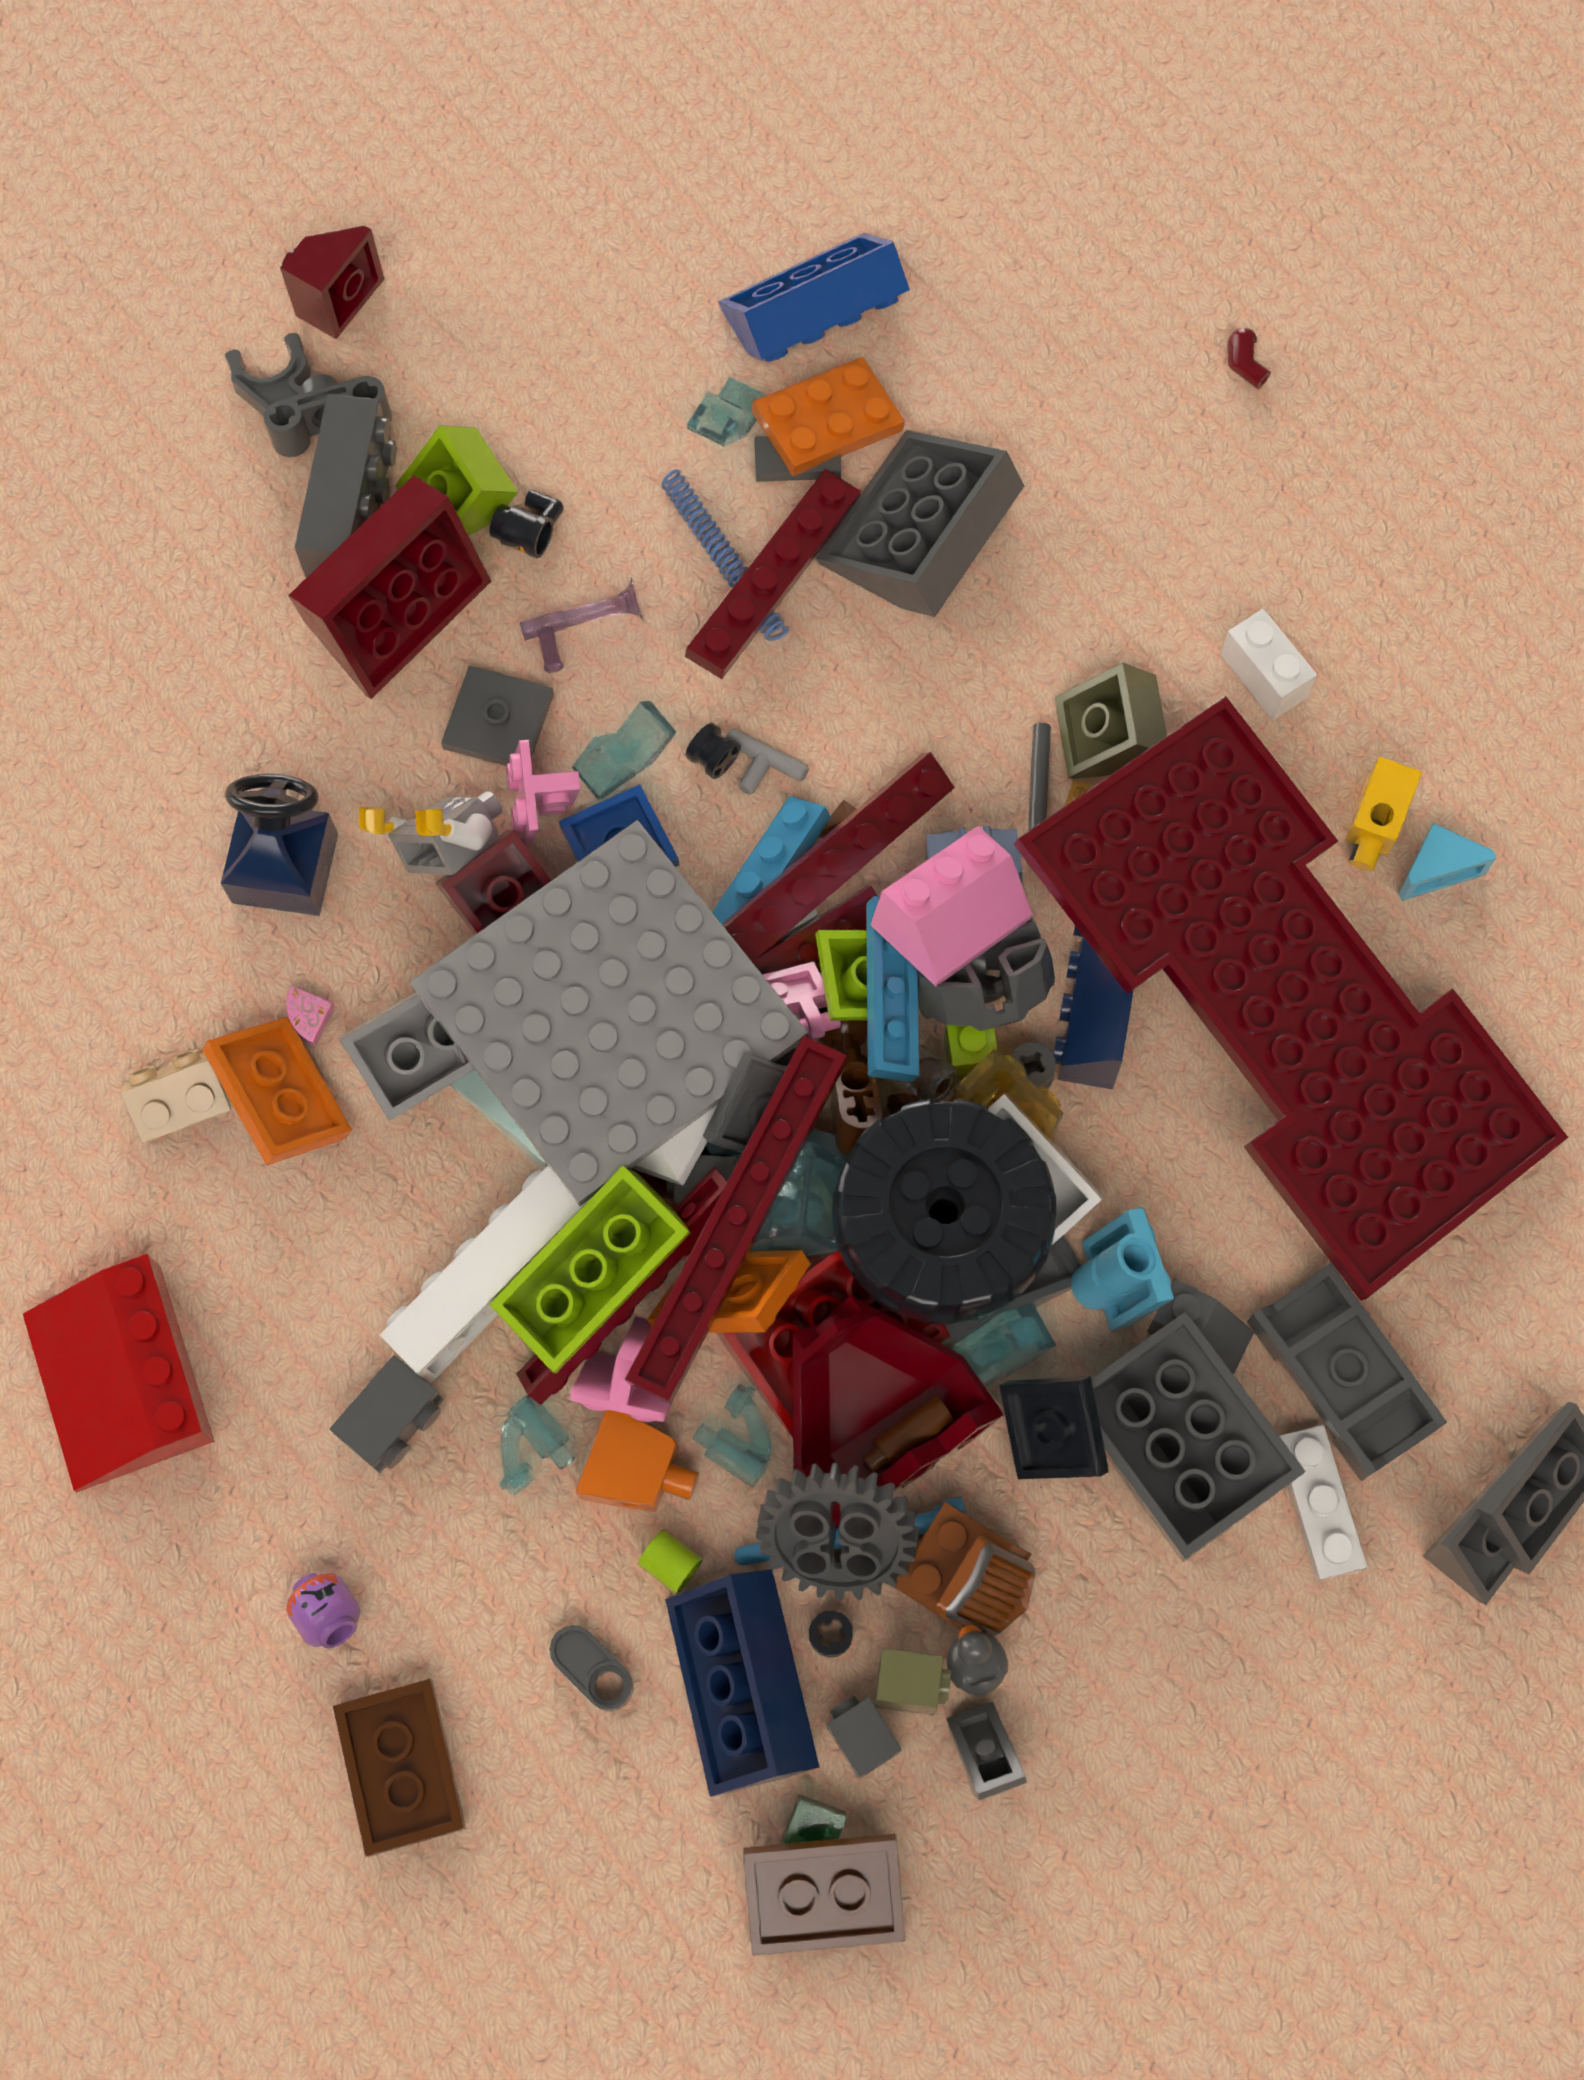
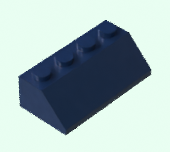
[1053,925,1134,1090]
[665,1569,820,1797]

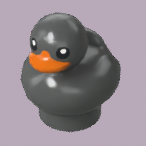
[947,1625,1008,1695]

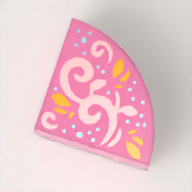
[287,986,335,1047]

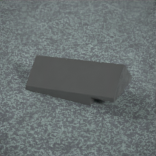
[1423,1401,1584,1605]

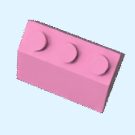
[870,826,1033,986]

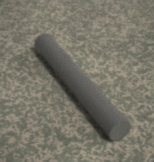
[1028,723,1051,831]

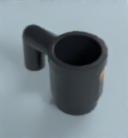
[489,489,564,559]

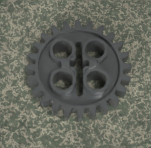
[756,1463,919,1601]

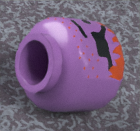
[286,1573,360,1649]

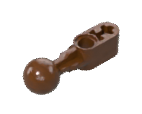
[818,1007,883,1156]

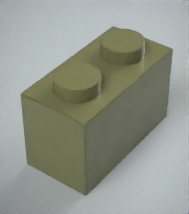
[875,1648,951,1715]

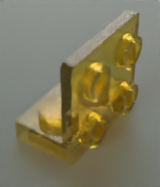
[951,1049,1063,1141]

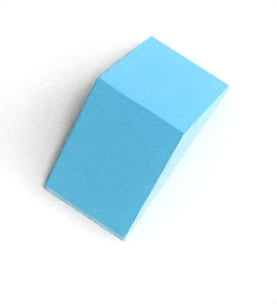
[1399,823,1496,901]

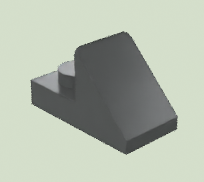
[946,1702,1027,1800]

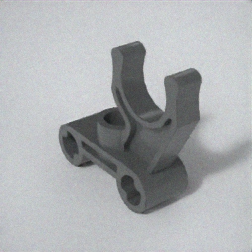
[225,333,392,457]

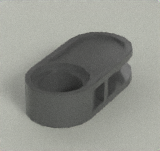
[549,1625,634,1712]

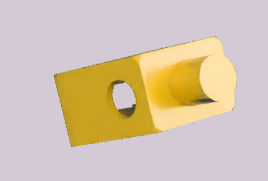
[1345,756,1423,871]

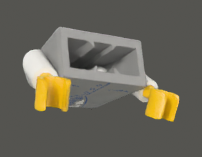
[358,791,502,875]

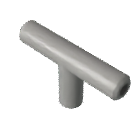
[726,728,809,794]

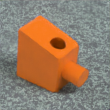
[576,1410,699,1512]

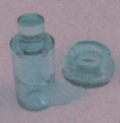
[692,1384,771,1488]
[499,1395,575,1496]

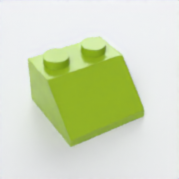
[395,425,518,536]

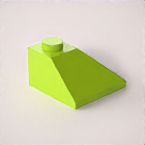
[815,930,919,1021]

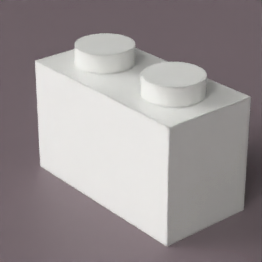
[1220,608,1317,720]

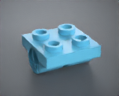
[1071,1208,1174,1331]

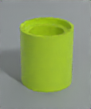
[637,1529,703,1595]

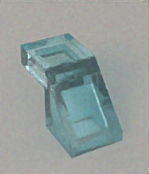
[687,377,767,447]
[572,700,677,799]

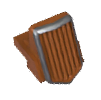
[895,1502,1036,1636]

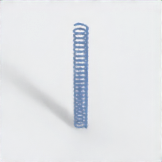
[661,469,789,641]

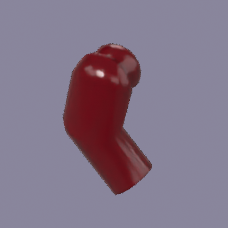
[1227,328,1271,389]

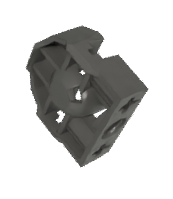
[918,917,1055,1031]

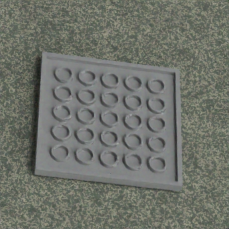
[410,820,808,1206]

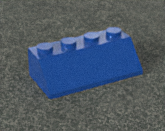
[718,233,910,362]

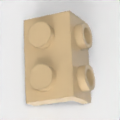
[121,1049,231,1143]

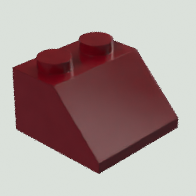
[280,225,385,339]

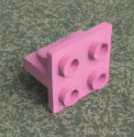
[506,740,580,845]
[570,1316,673,1422]

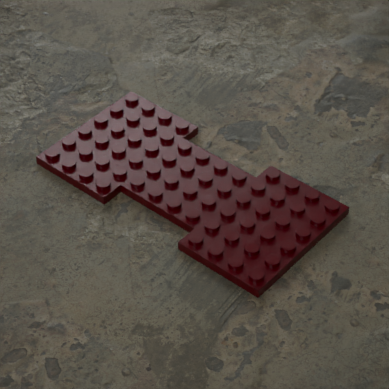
[1014,696,1569,1301]

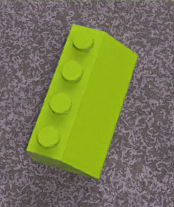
[489,1165,691,1373]

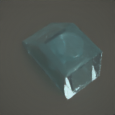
[950,1303,1056,1388]

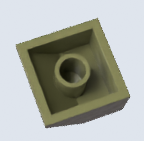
[1055,663,1167,779]

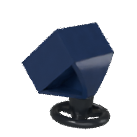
[220,774,338,916]

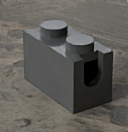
[329,1355,444,1473]

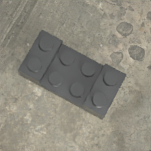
[1247,1263,1447,1482]

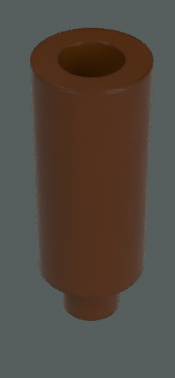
[862,1395,955,1473]

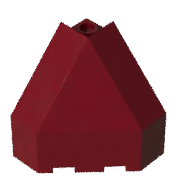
[793,1296,1004,1529]

